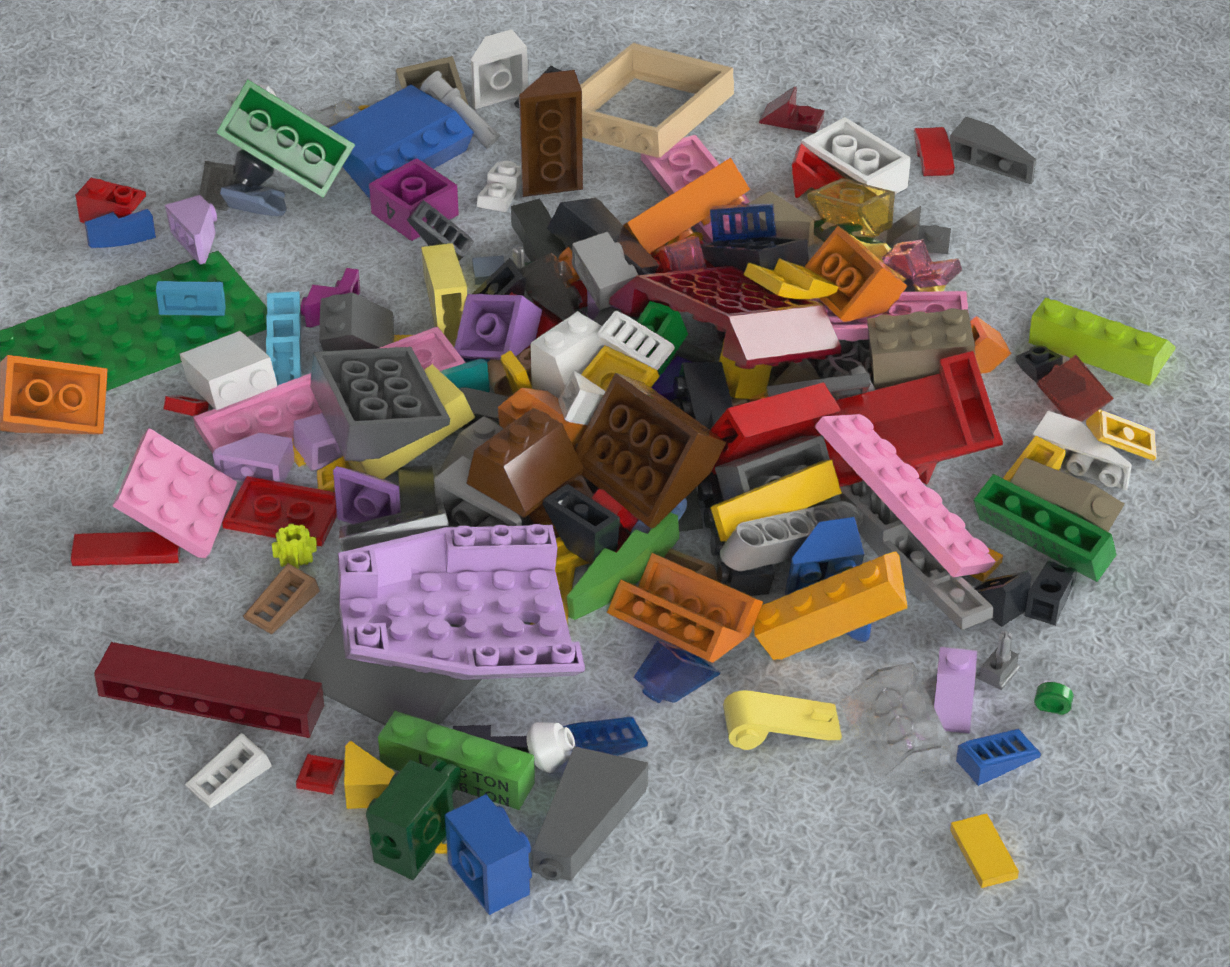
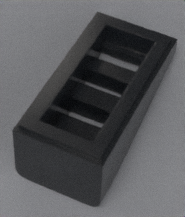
[407,200,474,261]

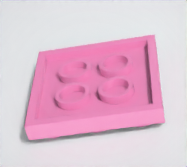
[113,428,237,558]

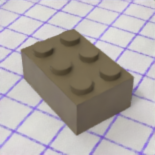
[867,308,975,388]

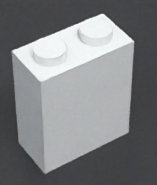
[180,331,278,410]

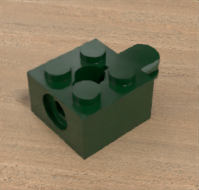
[366,758,461,880]

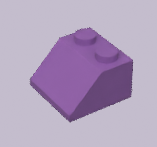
[454,294,542,360]

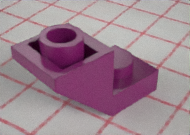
[300,268,361,328]

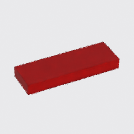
[71,532,181,566]

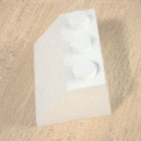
[801,117,911,199]

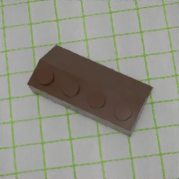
[519,70,583,197]

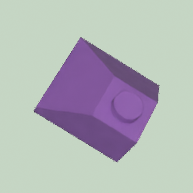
[333,466,401,524]

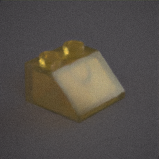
[808,178,895,237]

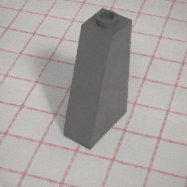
[532,746,648,881]

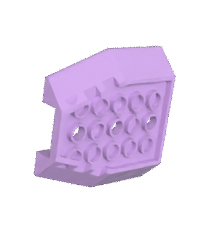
[338,524,585,680]

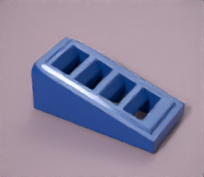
[956,729,1041,786]

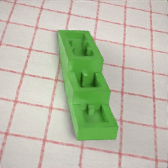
[567,512,680,620]

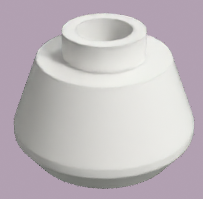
[527,722,575,773]

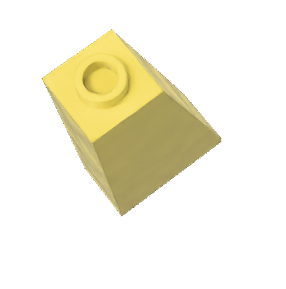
[421,243,467,347]
[348,364,475,479]

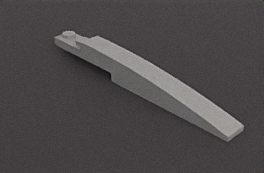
[839,481,993,630]

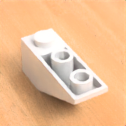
[1032,411,1132,490]

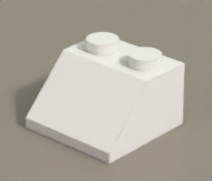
[471,29,528,109]

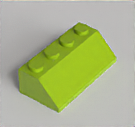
[1028,297,1176,386]

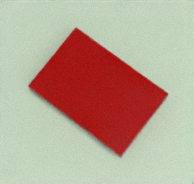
[222,476,337,547]

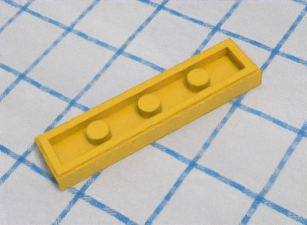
[711,460,841,541]

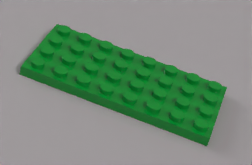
[0,251,267,391]

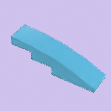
[266,291,301,386]

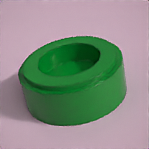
[1034,682,1074,715]

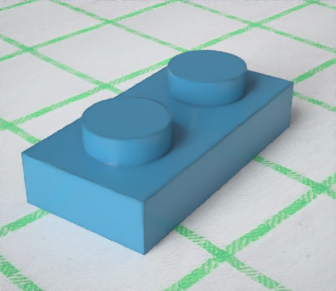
[156,281,226,316]

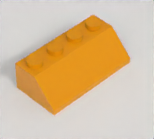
[754,551,908,660]

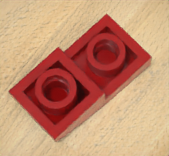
[914,127,955,176]

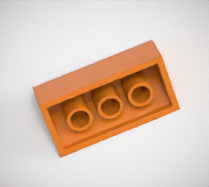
[623,157,751,257]

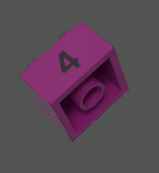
[369,158,459,241]

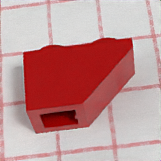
[75,177,146,223]

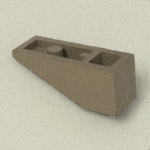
[1010,458,1124,532]

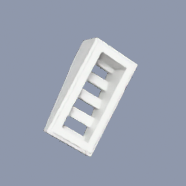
[597,311,675,370]
[185,733,272,809]

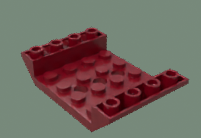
[609,266,841,369]

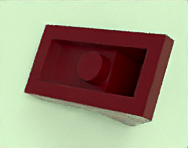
[759,86,825,133]

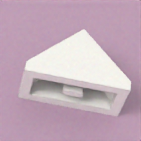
[558,371,606,425]

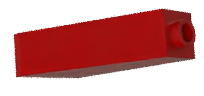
[710,382,841,475]

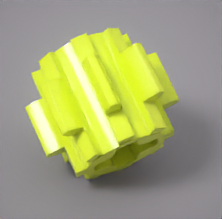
[272,524,317,569]

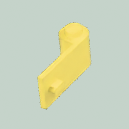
[723,690,842,750]

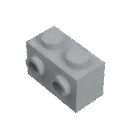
[572,232,638,310]

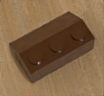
[466,408,584,517]

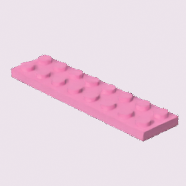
[193,326,466,454]

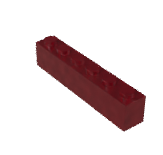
[94,642,324,738]

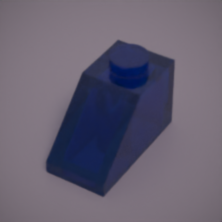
[633,641,720,703]

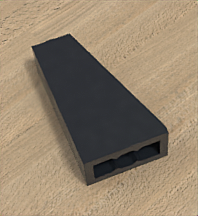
[547,197,660,275]

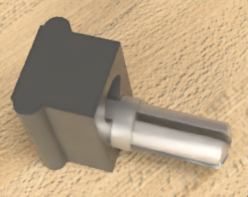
[976,631,1020,690]

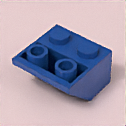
[785,517,865,596]

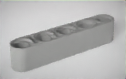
[720,501,863,571]

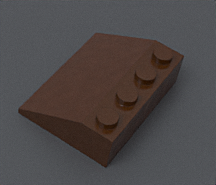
[575,373,727,528]

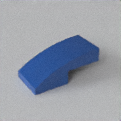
[85,209,156,248]

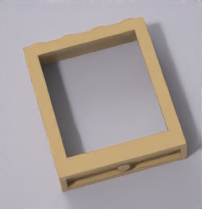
[580,43,734,158]

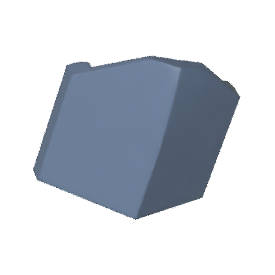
[220,183,287,216]

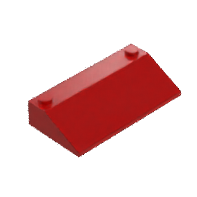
[813,351,1003,487]

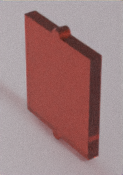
[1036,355,1114,422]

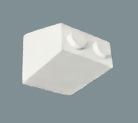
[531,311,603,398]

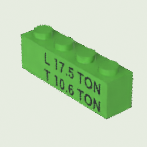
[378,711,535,810]

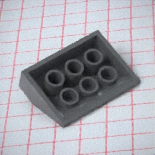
[310,347,450,462]
[303,618,482,725]

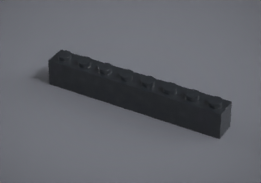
[673,362,775,596]

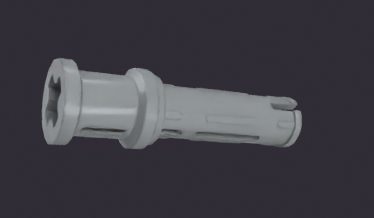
[420,71,500,149]

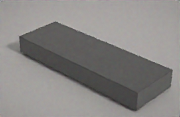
[764,372,871,398]

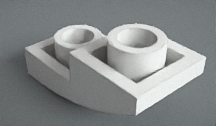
[477,161,522,212]

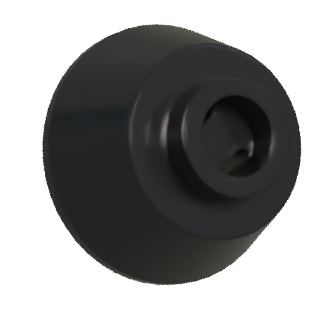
[234,149,274,188]

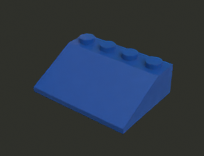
[329,85,474,199]

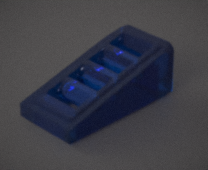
[710,203,777,241]
[563,716,648,756]

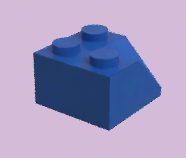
[445,794,532,915]

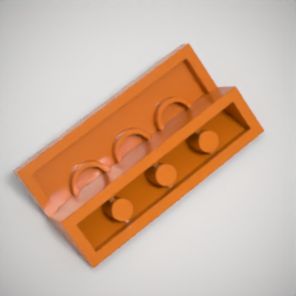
[607,553,763,663]

